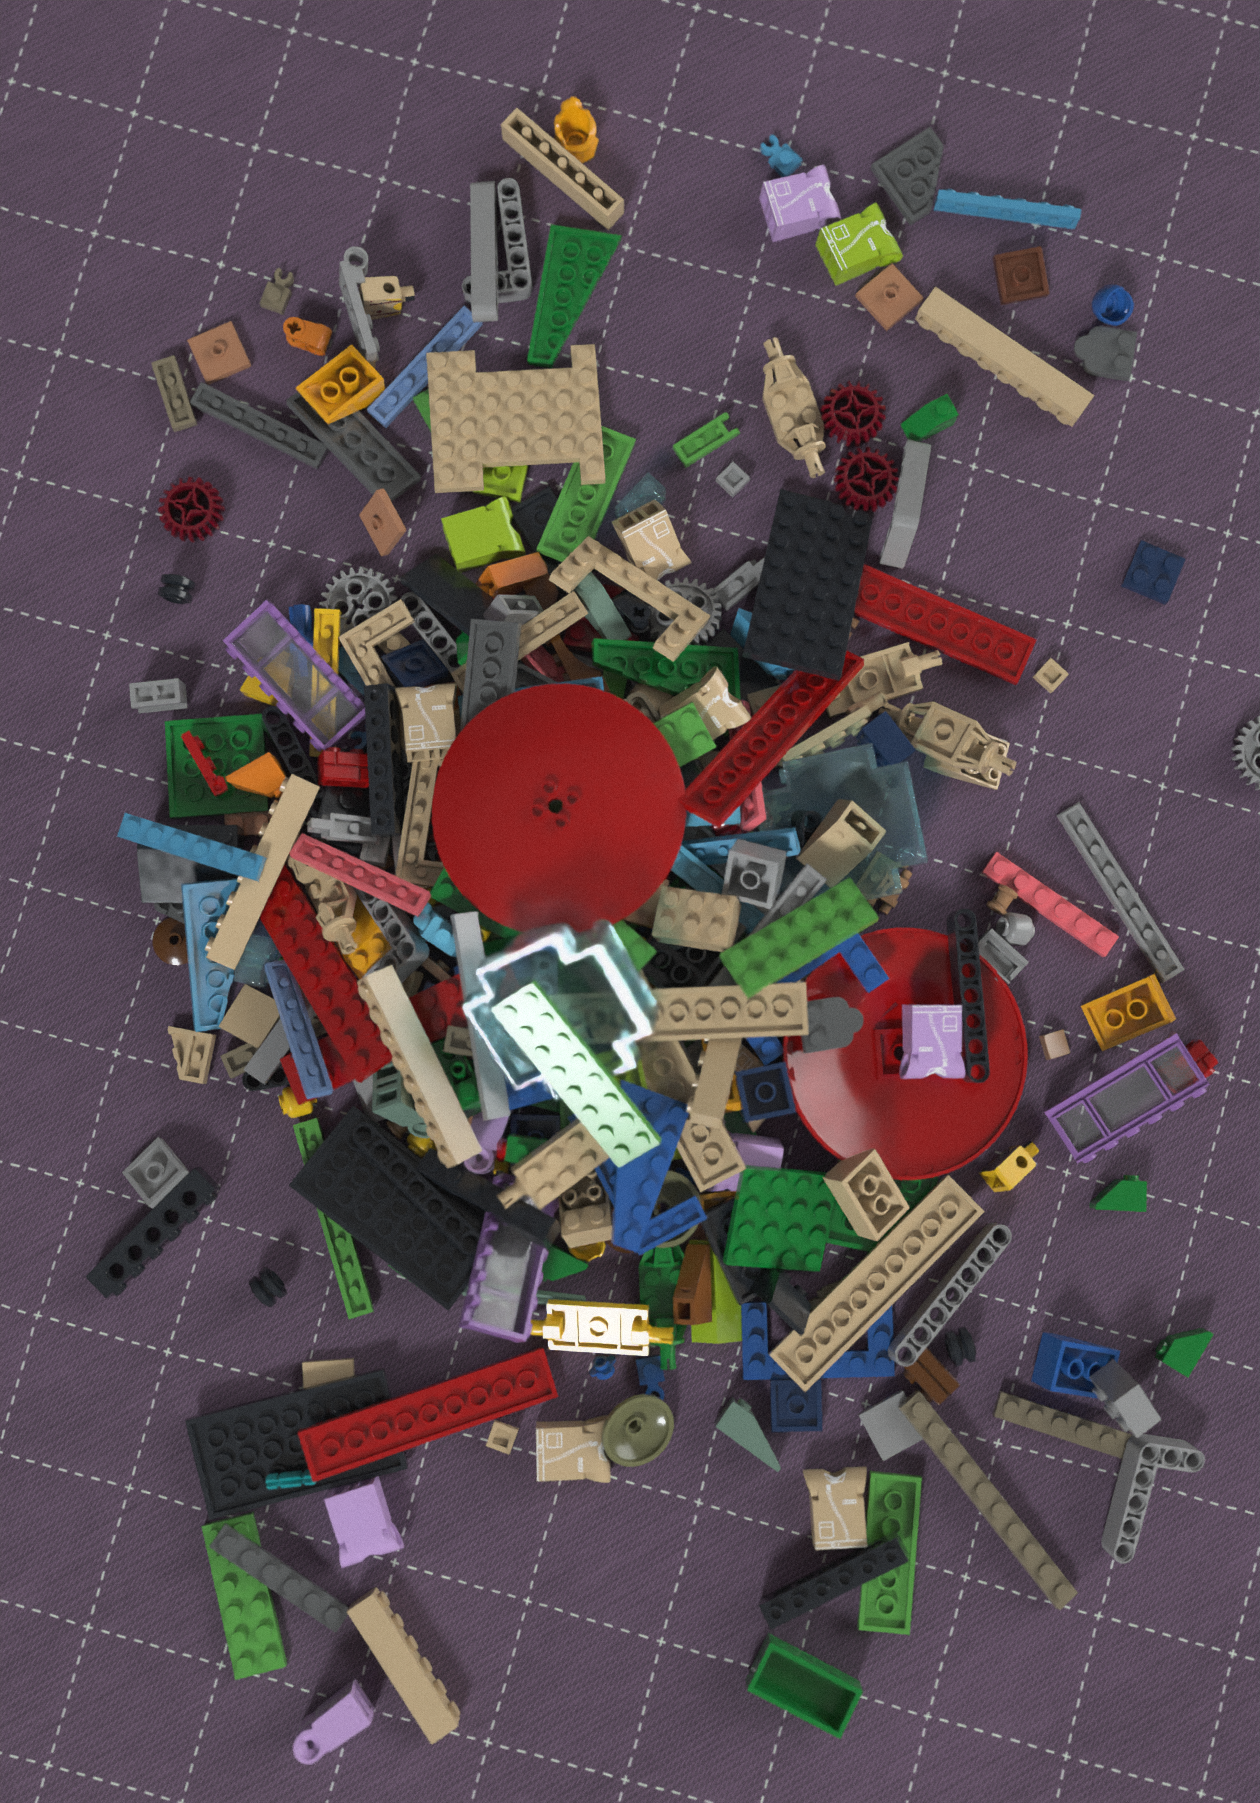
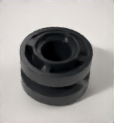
[157,574,196,604]
[248,1267,287,1308]
[944,1326,976,1367]

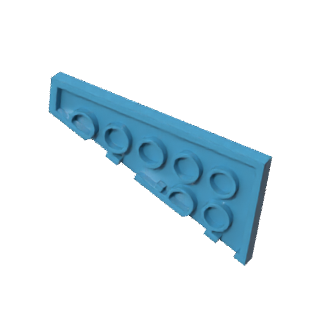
[181,878,241,1032]

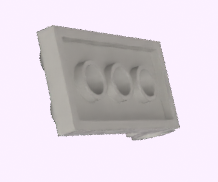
[339,246,380,369]

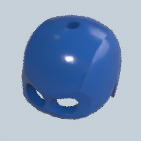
[1091,284,1134,326]

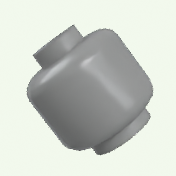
[996,912,1035,946]

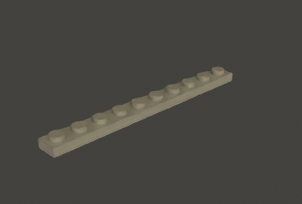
[898,1390,1078,1610]

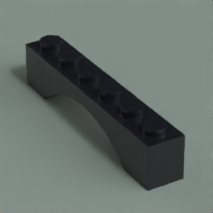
[416,1148,561,1251]

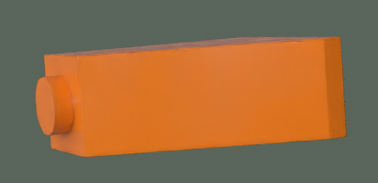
[475,552,548,599]

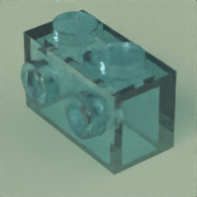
[615,473,666,518]

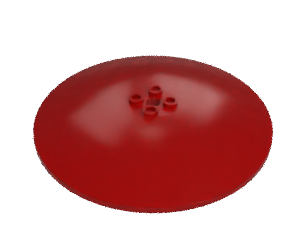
[432,683,687,937]
[782,928,1028,1180]

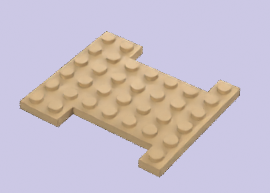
[426,344,606,493]

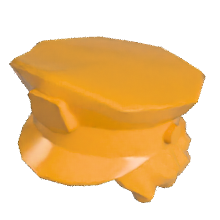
[554,96,598,164]

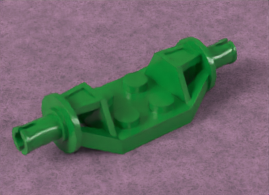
[639,1244,687,1370]

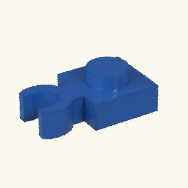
[636,1354,665,1400]

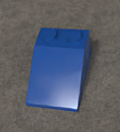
[1031,1332,1120,1398]

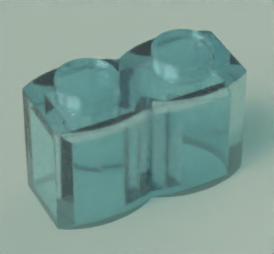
[234,934,280,988]

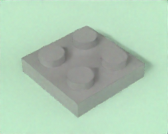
[122,1137,190,1209]

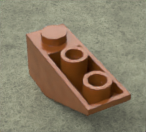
[673,1244,712,1325]

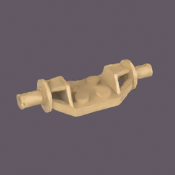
[762,338,826,478]
[879,702,1016,776]
[287,833,357,954]

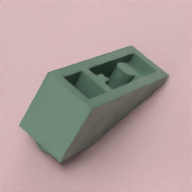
[569,572,632,640]
[714,1397,781,1472]

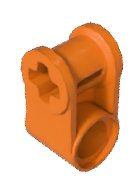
[283,317,332,356]

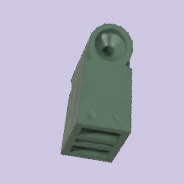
[372,1061,430,1138]

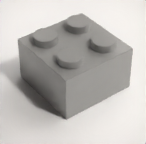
[722,839,787,909]
[1089,1359,1161,1438]

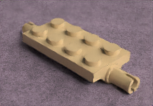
[826,642,942,718]
[773,690,888,773]
[497,1118,609,1210]

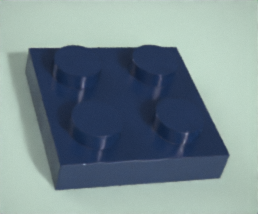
[1121,540,1186,605]
[381,639,448,688]
[770,1378,823,1432]

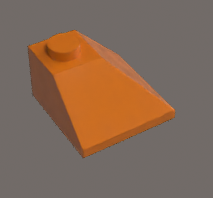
[225,752,289,798]

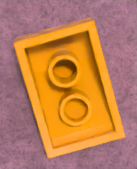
[296,344,385,424]
[336,893,392,980]
[1081,974,1176,1051]

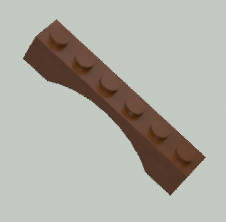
[522,573,611,694]

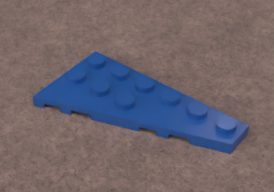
[611,1079,689,1252]

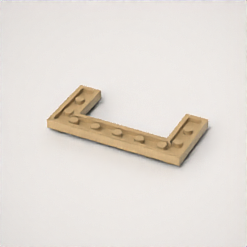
[549,536,711,662]
[338,599,461,765]
[395,759,444,888]

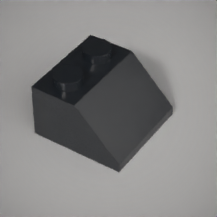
[750,1268,812,1336]

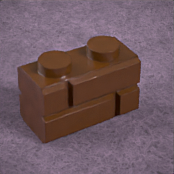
[902,1347,960,1405]

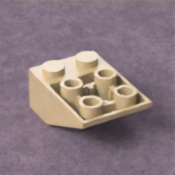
[923,734,1010,790]
[795,799,886,888]
[558,1169,614,1248]

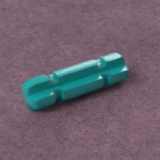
[266,1470,317,1489]

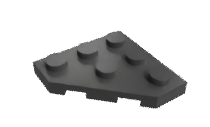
[870,127,944,226]

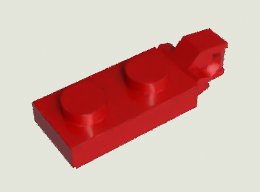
[181,731,229,797]

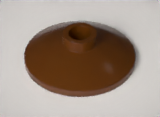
[153,917,188,965]

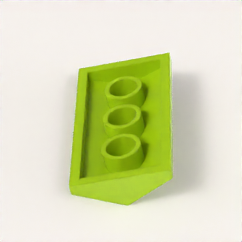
[689,1240,742,1344]

